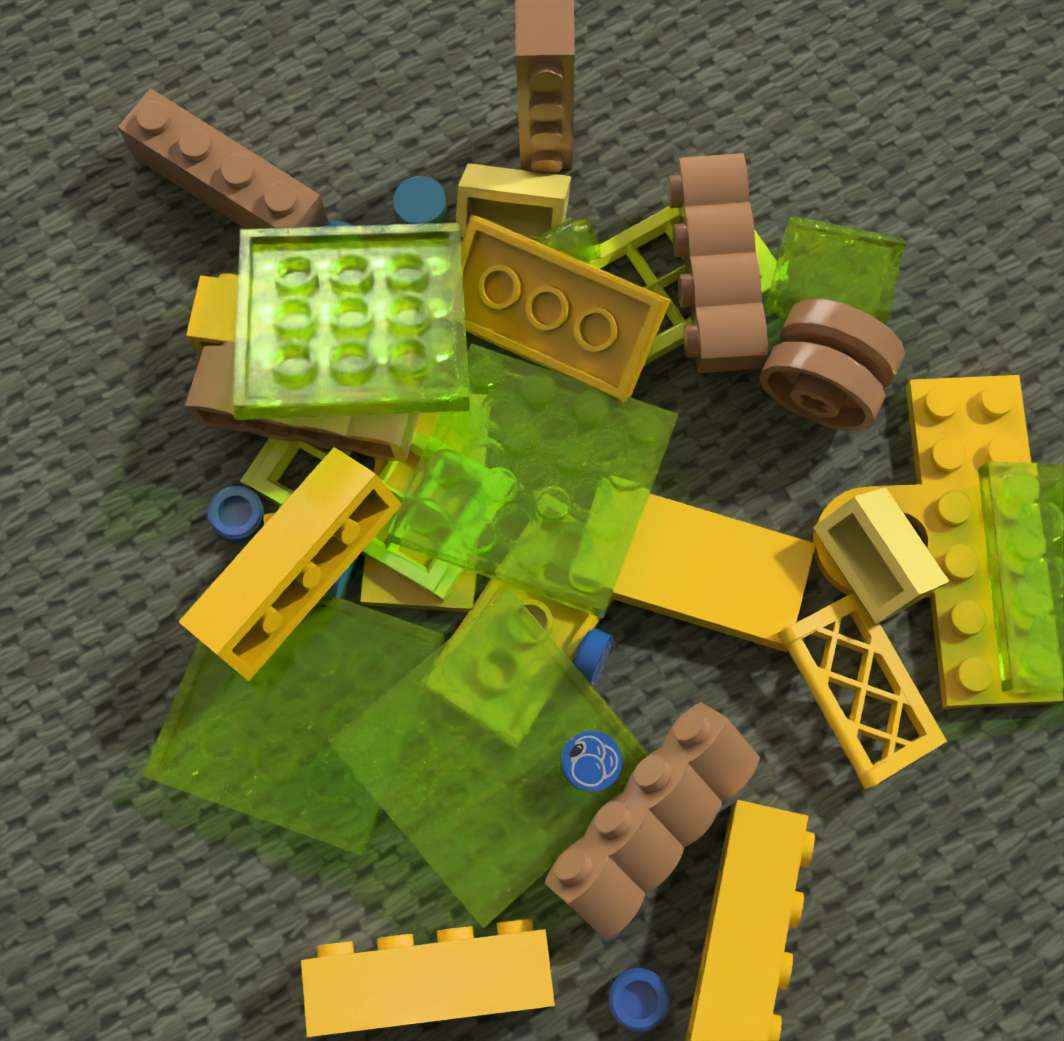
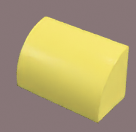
[455,163,571,249]
[813,487,949,624]

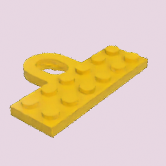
[812,375,1064,709]

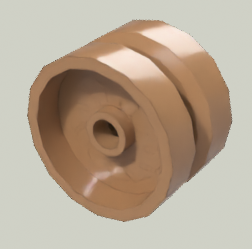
[759,299,905,432]

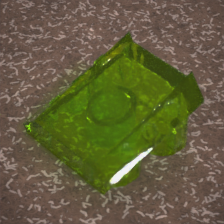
[765,215,907,324]

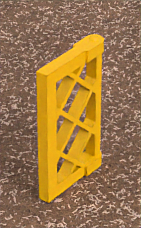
[777,592,947,789]

